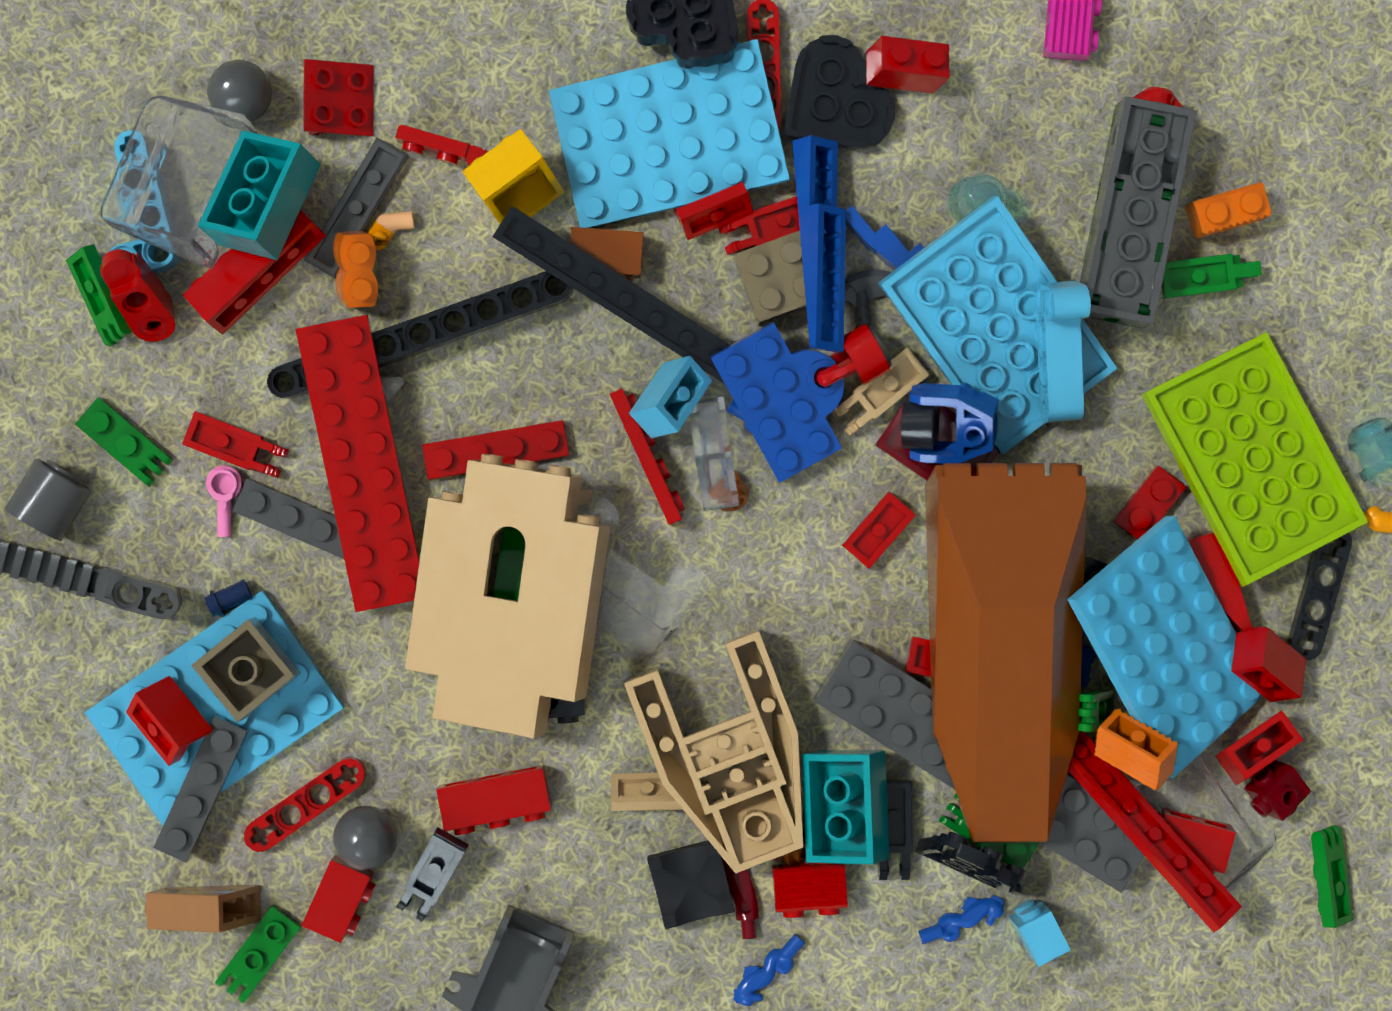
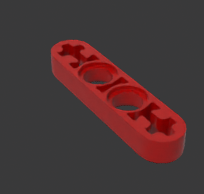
[746,0,781,130]
[244,757,367,852]

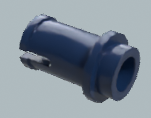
[204,579,253,617]

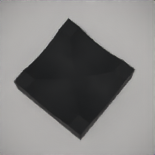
[647,840,735,930]

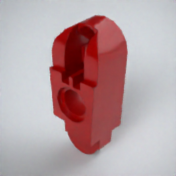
[100,249,176,342]

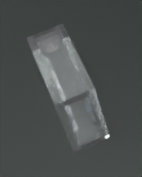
[690,396,740,511]

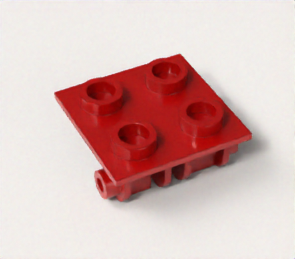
[303,59,373,136]

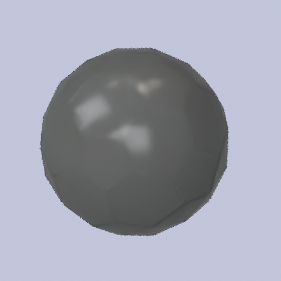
[207,59,272,124]
[333,806,398,870]

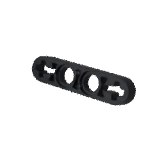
[1287,533,1352,660]

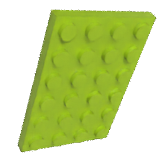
[1142,332,1368,587]

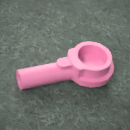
[206,465,243,537]

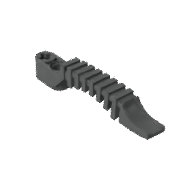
[0,540,182,619]

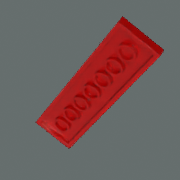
[295,314,420,612]

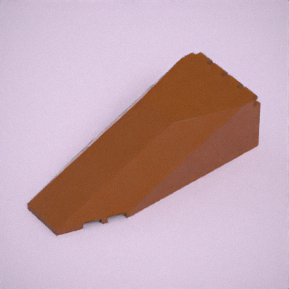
[925,463,1086,843]

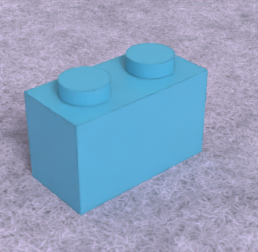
[629,356,712,438]
[1009,899,1071,967]

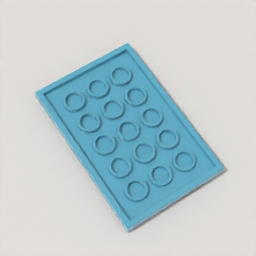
[549,39,790,228]
[878,195,1117,455]
[1067,516,1263,779]
[84,590,345,826]

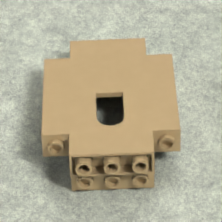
[405,454,611,739]

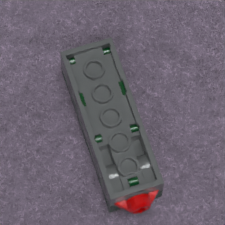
[1080,87,1197,329]

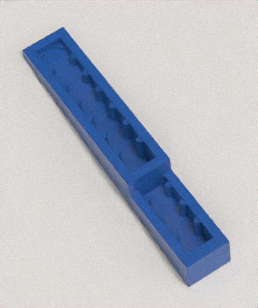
[792,135,846,353]

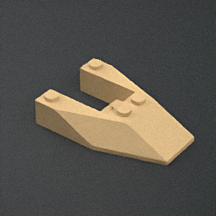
[624,629,803,873]

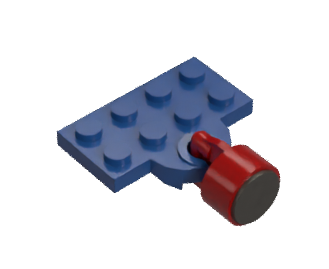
[710,322,892,483]

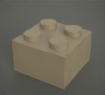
[733,230,806,325]
[191,617,301,722]

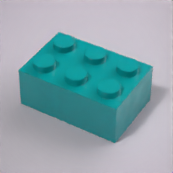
[198,130,321,260]
[802,750,889,864]

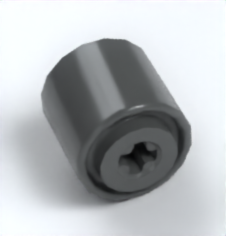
[4,459,92,541]

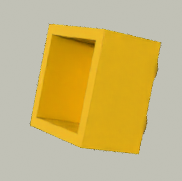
[462,128,565,224]

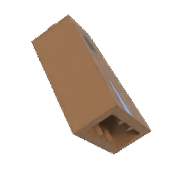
[145,885,261,933]

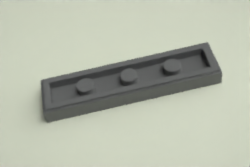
[304,138,408,279]

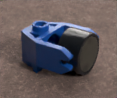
[901,382,999,464]

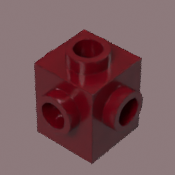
[1243,760,1311,821]

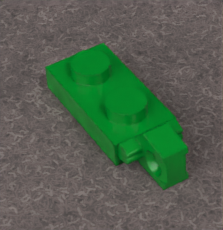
[1161,254,1262,299]

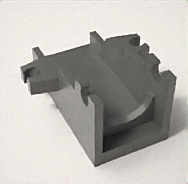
[442,905,574,1011]

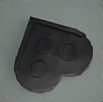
[626,0,738,69]
[783,35,895,149]
[915,831,1026,895]

